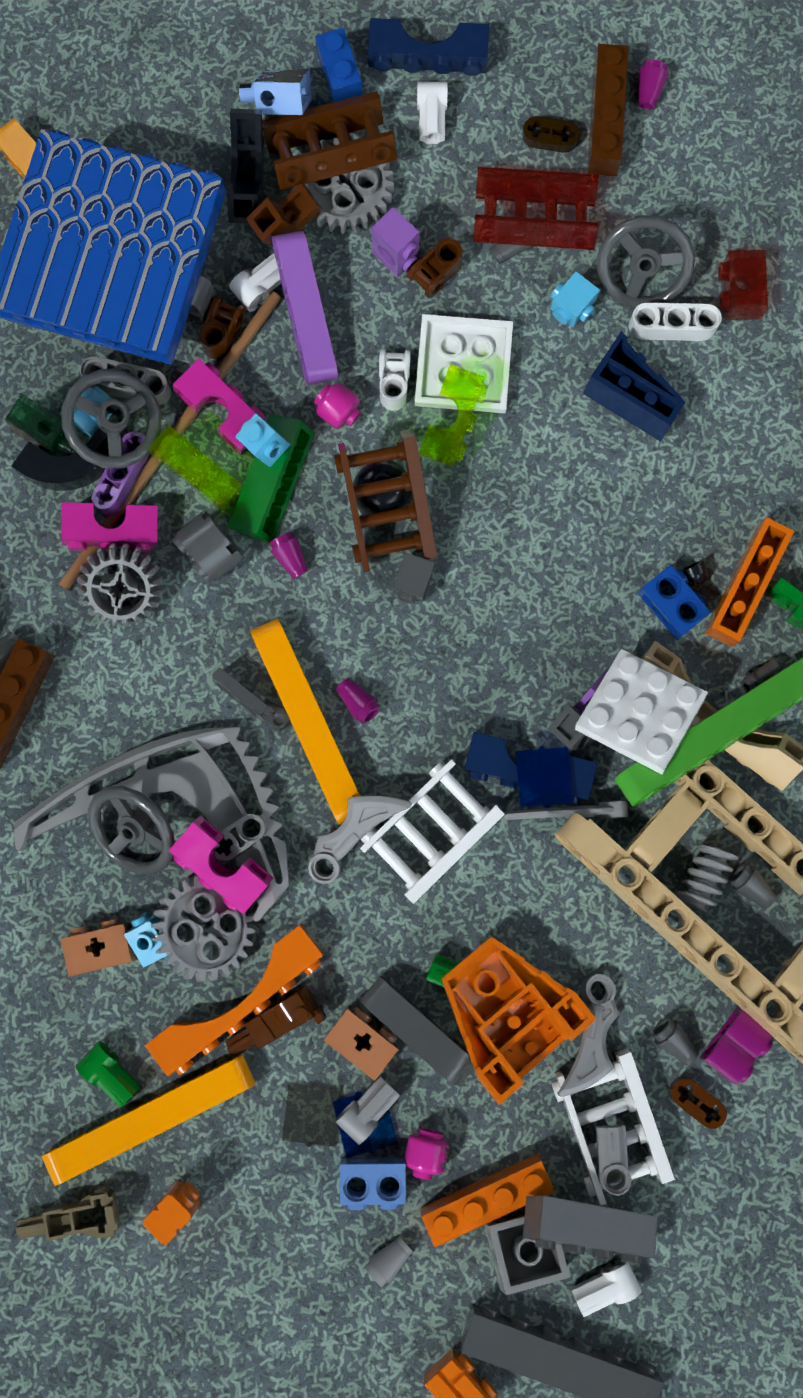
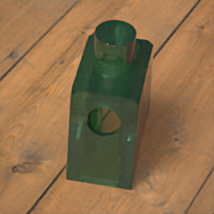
[5,393,76,455]

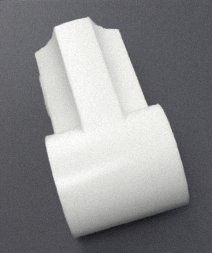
[417,81,448,144]
[229,253,281,312]
[570,1259,642,1317]

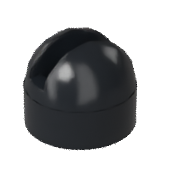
[681,560,708,586]

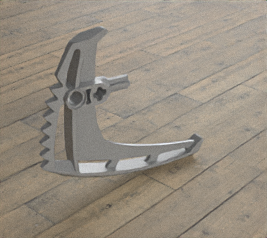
[14,727,289,922]

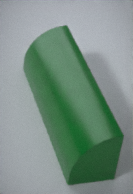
[227,414,315,544]

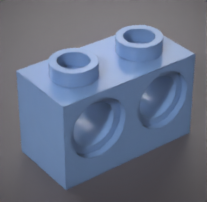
[340,1158,406,1210]

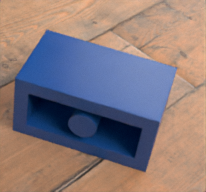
[315,27,362,102]

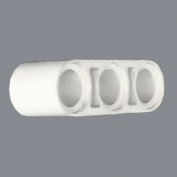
[628,303,722,341]

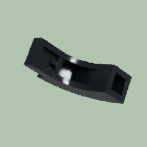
[227,108,264,223]
[11,420,121,491]

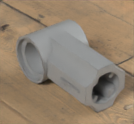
[335,1076,400,1145]
[596,1125,632,1196]

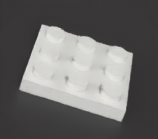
[415,314,513,413]
[575,649,708,775]

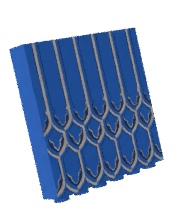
[0,129,226,365]

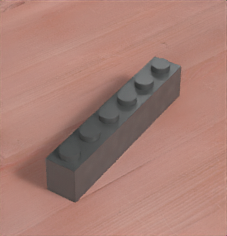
[460,1303,664,1398]

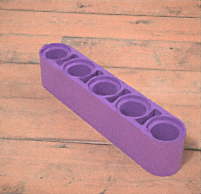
[272,230,338,386]

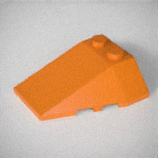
[441,936,596,1105]

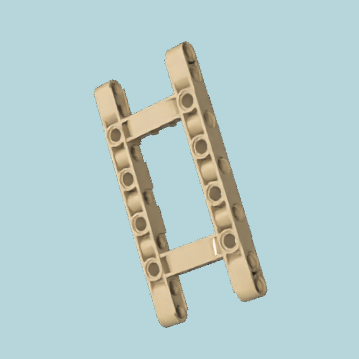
[555,760,803,1064]

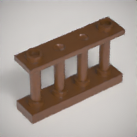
[262,91,397,190]
[334,429,437,572]

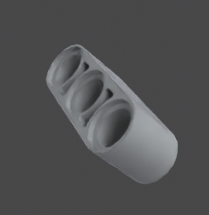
[80,356,171,405]

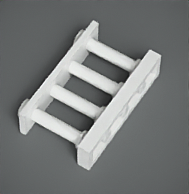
[360,759,505,904]
[551,1049,675,1206]

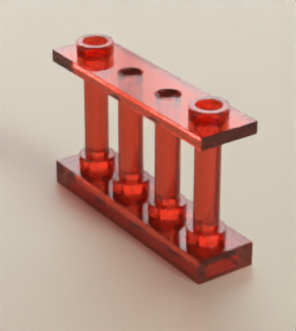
[473,167,599,250]

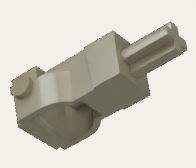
[16,1187,120,1241]

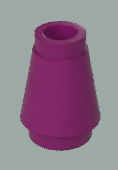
[638,59,669,110]
[269,531,309,580]
[336,678,381,724]

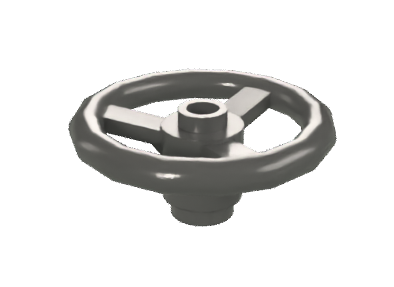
[597,215,695,308]
[61,369,161,468]
[88,786,175,874]

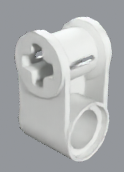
[379,349,411,411]

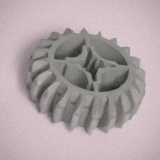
[77,543,163,627]

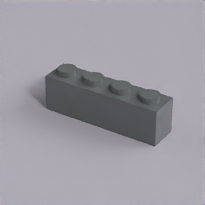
[523,1196,657,1264]

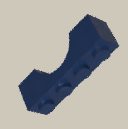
[368,18,489,76]
[464,732,597,805]

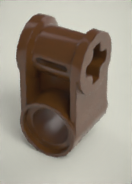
[407,238,462,299]
[199,296,246,360]

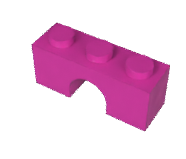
[173,358,266,455]
[61,502,158,553]
[169,815,274,914]

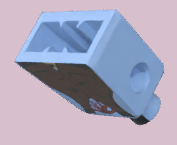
[239,68,312,115]

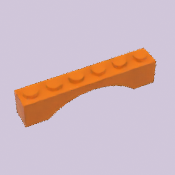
[144,924,324,1077]

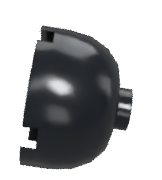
[353,460,412,515]

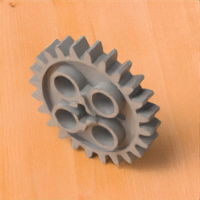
[304,138,394,234]
[151,876,255,982]

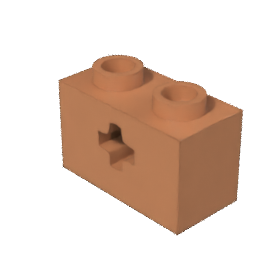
[61,919,137,977]
[323,1006,399,1081]

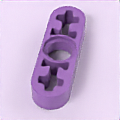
[91,431,151,516]

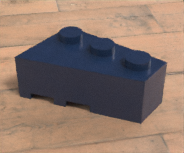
[583,331,685,442]

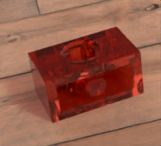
[718,250,768,320]

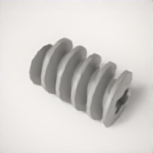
[676,845,739,916]

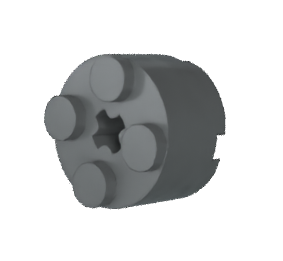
[172,509,245,582]

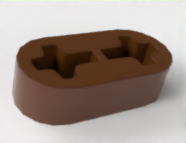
[669,1077,727,1129]

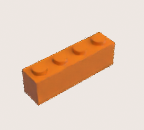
[704,517,794,647]
[421,1153,555,1248]

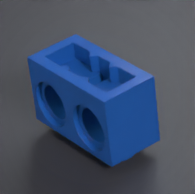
[637,565,711,640]

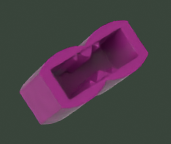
[700,1007,773,1085]

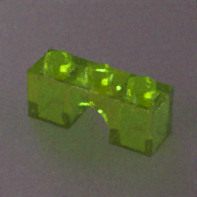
[419,364,489,466]
[148,425,242,514]

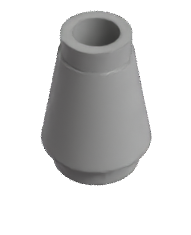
[364,1237,413,1288]

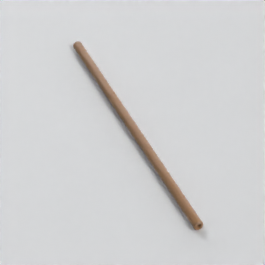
[58,291,282,591]

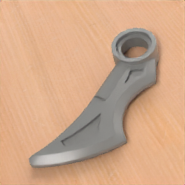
[308,795,412,884]
[503,801,628,820]
[557,974,619,1097]

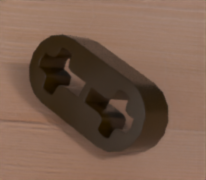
[522,116,579,153]

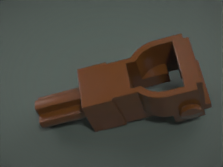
[225,985,327,1057]

